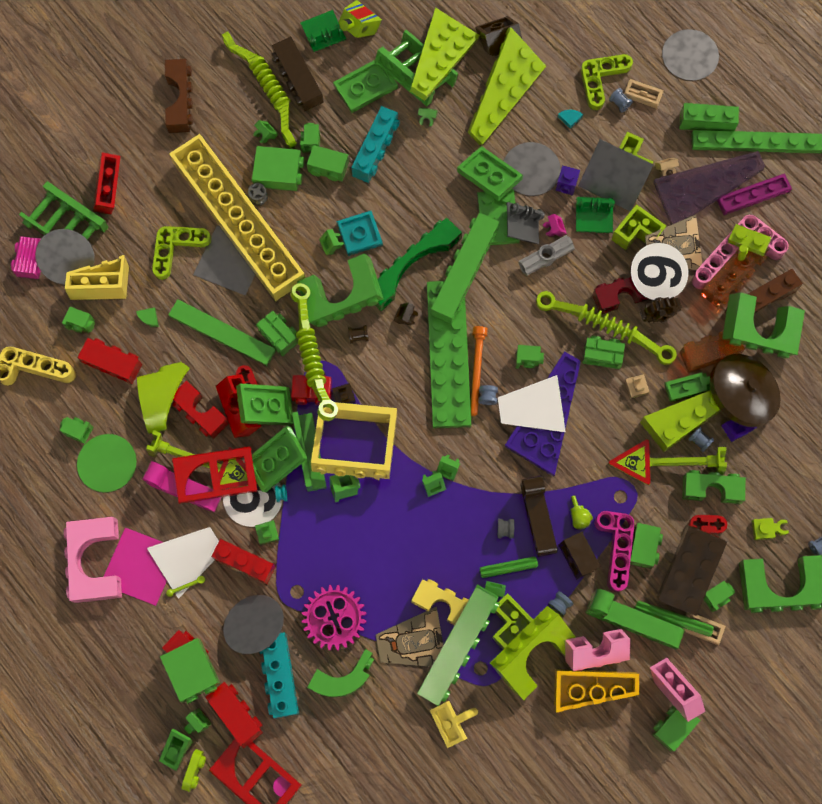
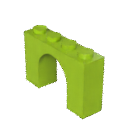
[490,606,576,700]

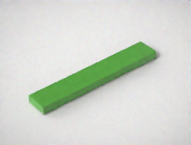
[168,299,276,367]

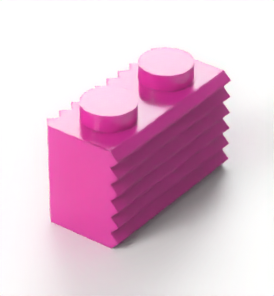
[11,236,41,279]

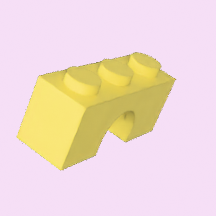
[411,579,469,625]

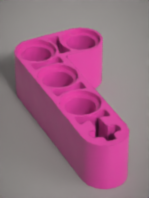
[142,461,222,513]
[594,511,634,593]

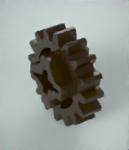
[640,297,682,323]

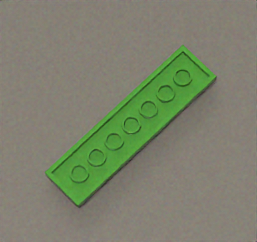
[427,281,471,428]

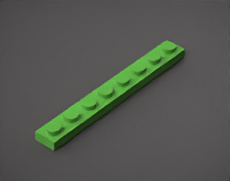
[692,130,822,154]

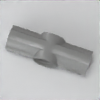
[518,235,575,276]

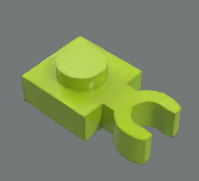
[752,518,789,540]

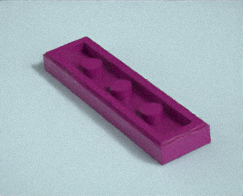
[716,173,792,215]

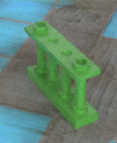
[375,30,458,106]
[19,181,109,240]

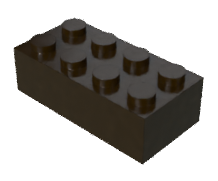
[657,524,728,616]

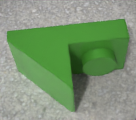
[159,729,193,771]

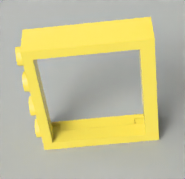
[311,402,397,480]

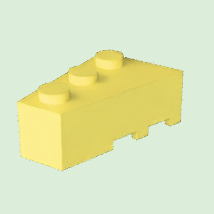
[65,255,129,300]

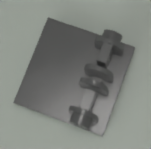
[506,202,545,244]

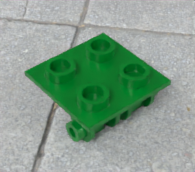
[300,10,346,52]
[576,197,615,233]

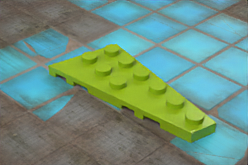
[410,7,480,101]
[468,27,546,145]

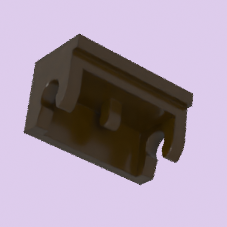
[558,532,601,580]

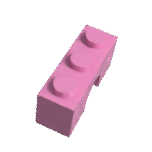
[565,629,630,671]

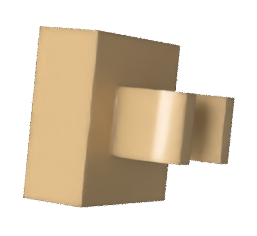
[655,158,679,178]
[625,374,649,399]

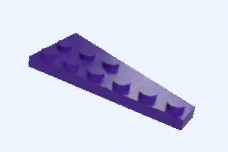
[505,351,581,477]

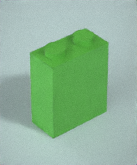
[252,146,304,191]
[160,638,221,704]

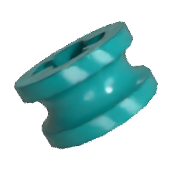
[275,484,287,503]

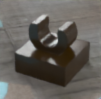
[393,303,418,325]
[332,383,356,404]

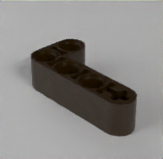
[520,475,557,557]

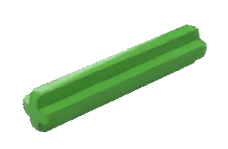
[480,557,538,578]

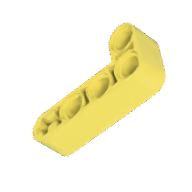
[0,347,76,386]

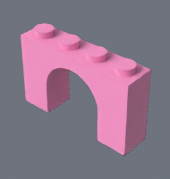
[64,517,122,603]

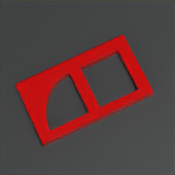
[172,446,257,504]
[209,739,302,804]

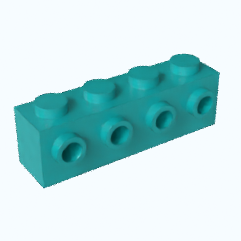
[351,106,400,183]
[260,632,299,719]

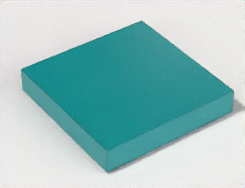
[336,211,383,256]

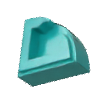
[557,109,583,128]

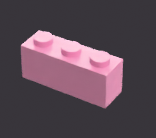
[650,658,705,722]

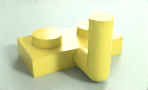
[430,701,478,748]

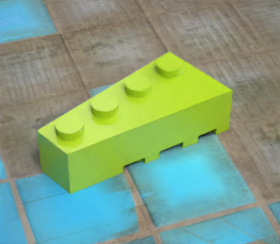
[640,390,721,452]

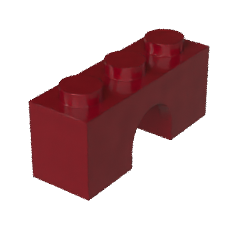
[592,276,649,314]

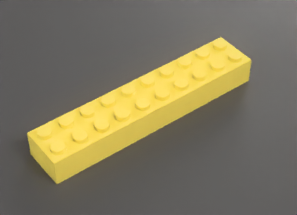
[169,134,305,302]

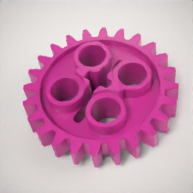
[302,585,367,651]

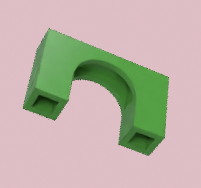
[297,253,384,327]
[722,293,805,358]
[739,555,822,613]

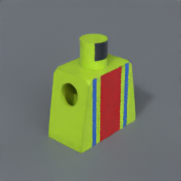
[339,0,382,38]

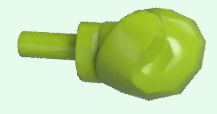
[570,496,593,529]

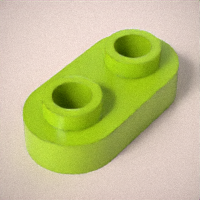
[181,749,206,792]

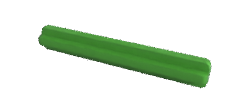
[635,601,714,637]

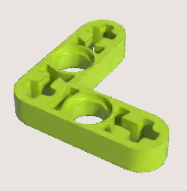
[581,54,633,110]
[152,226,212,280]

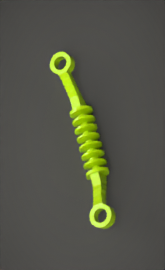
[221,31,297,148]
[290,283,338,421]
[536,291,677,365]

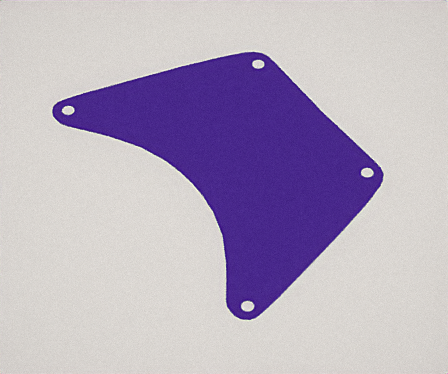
[276,361,638,686]

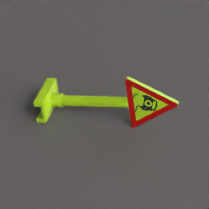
[146,430,258,490]
[609,439,727,485]

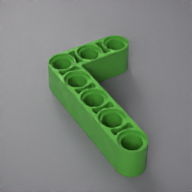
[585,589,685,649]

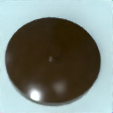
[710,354,781,427]

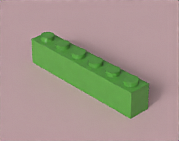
[429,213,500,324]
[417,585,500,706]

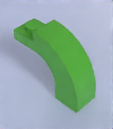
[307,649,374,697]

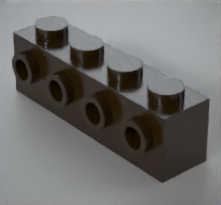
[271,36,324,112]

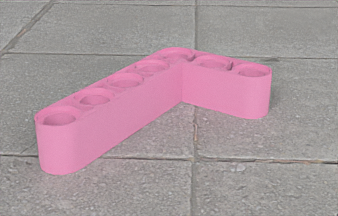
[692,215,789,289]

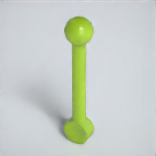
[166,576,205,597]

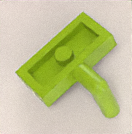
[728,224,772,261]

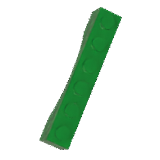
[375,217,462,311]

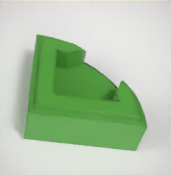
[136,307,159,327]

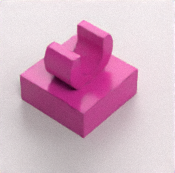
[543,214,567,237]

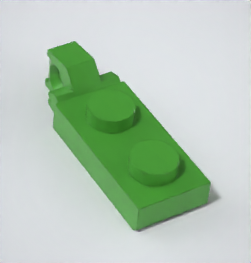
[664,373,710,402]

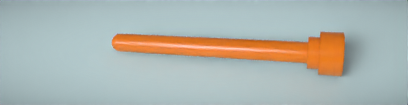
[470,326,488,417]

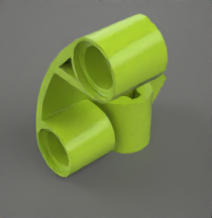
[137,362,190,434]

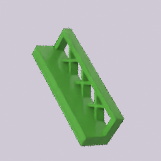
[292,412,327,492]

